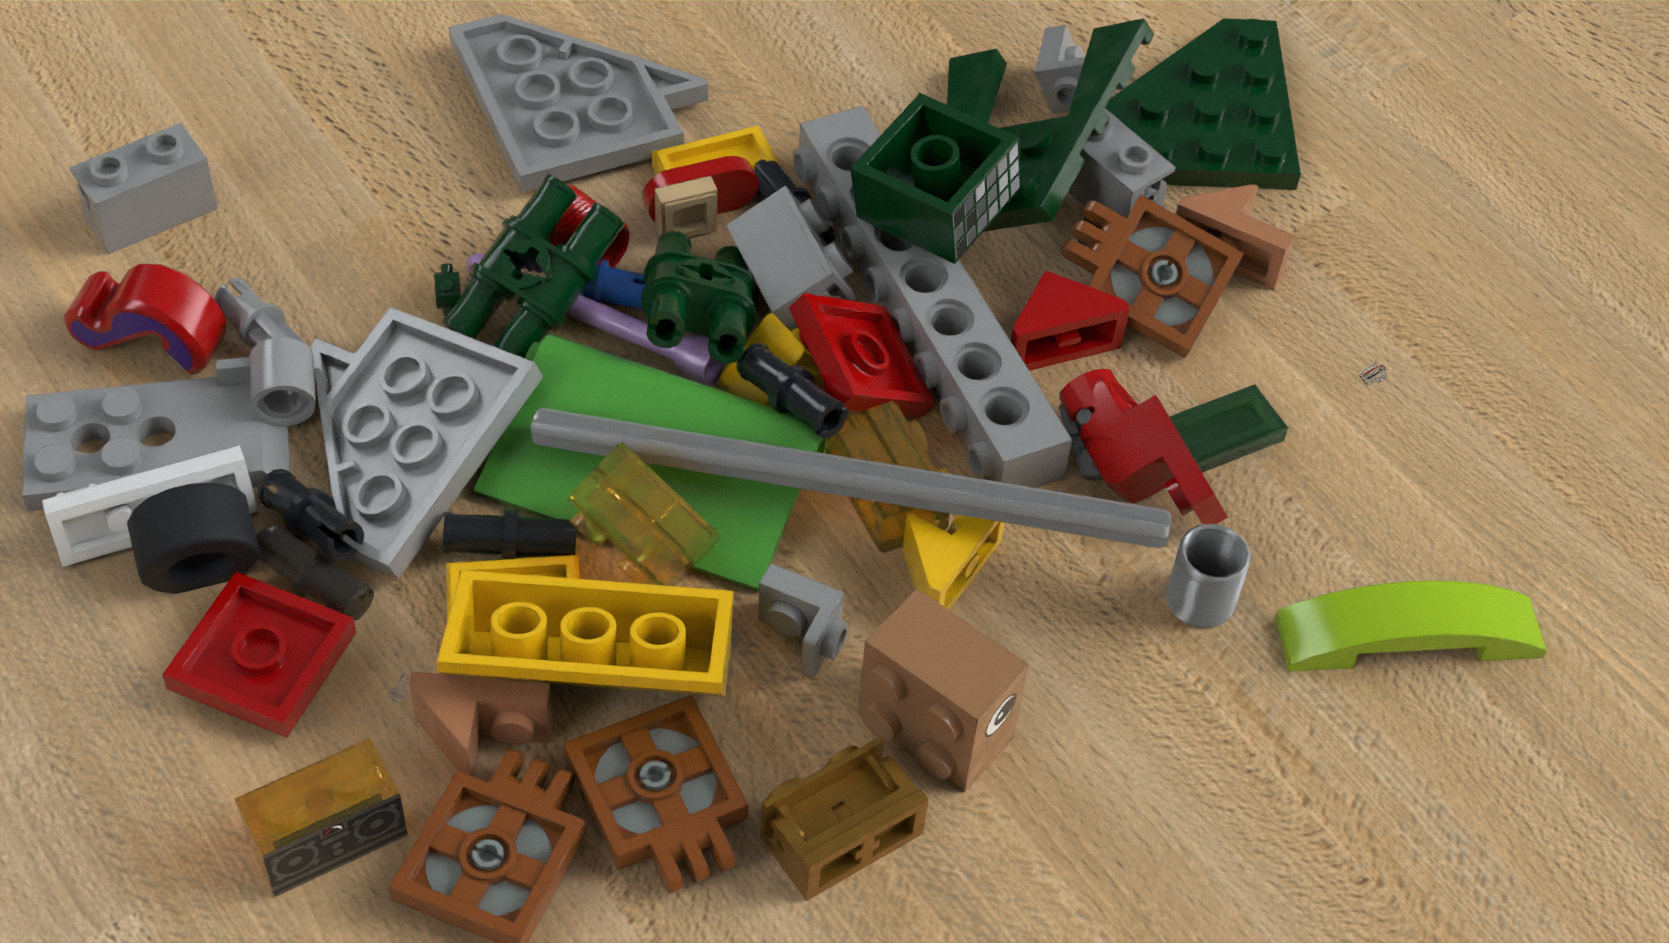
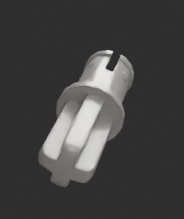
[214,278,306,347]

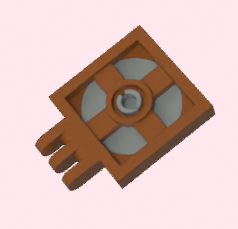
[1060,195,1244,358]
[563,695,749,894]
[389,748,586,943]

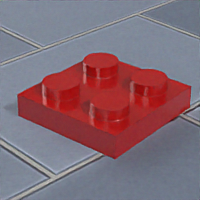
[789,293,935,418]
[162,571,357,738]

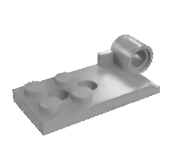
[22,337,316,511]

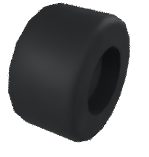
[127,482,260,594]

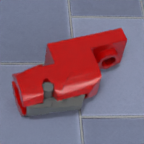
[1059,369,1228,524]

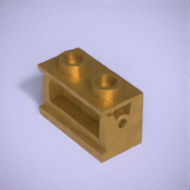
[760,736,929,901]

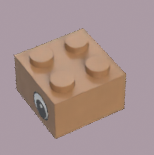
[857,588,1029,792]

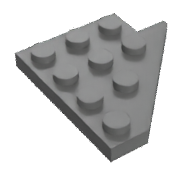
[448,14,708,193]
[310,307,543,579]

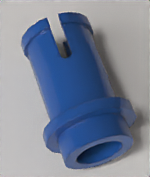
[583,260,645,310]

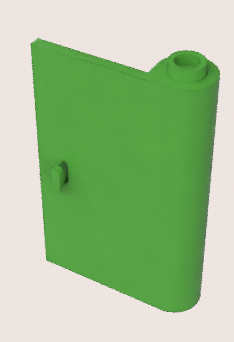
[474,334,830,592]

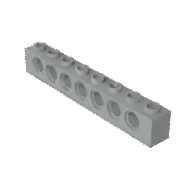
[793,106,1072,488]

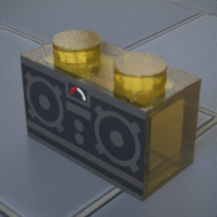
[235,738,408,897]

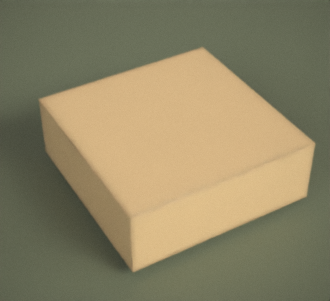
[655,176,717,238]

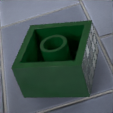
[850,93,1022,264]

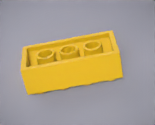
[437,570,733,697]

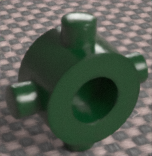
[434,263,461,316]

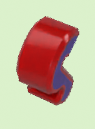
[64,264,227,375]

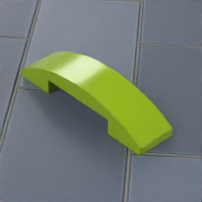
[1275,580,1547,672]

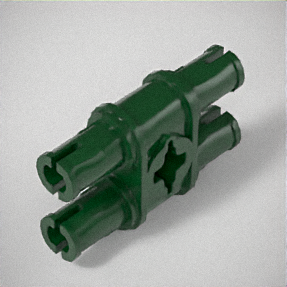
[442,174,625,358]
[641,231,757,364]

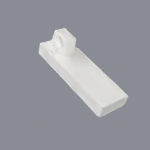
[42,445,258,567]

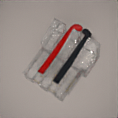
[1359,360,1386,386]

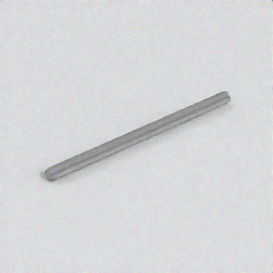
[531,408,1171,548]

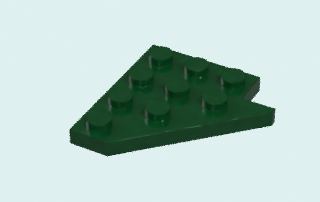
[1105,18,1301,190]

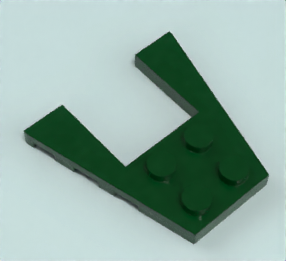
[947,18,1154,232]

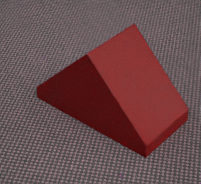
[1011,270,1130,371]

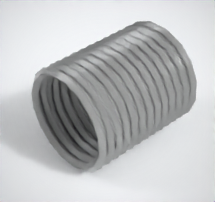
[1166,524,1251,627]

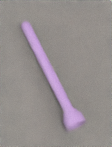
[467,253,725,387]

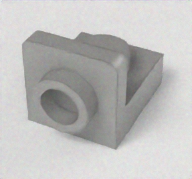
[1035,25,1085,113]
[758,563,849,677]

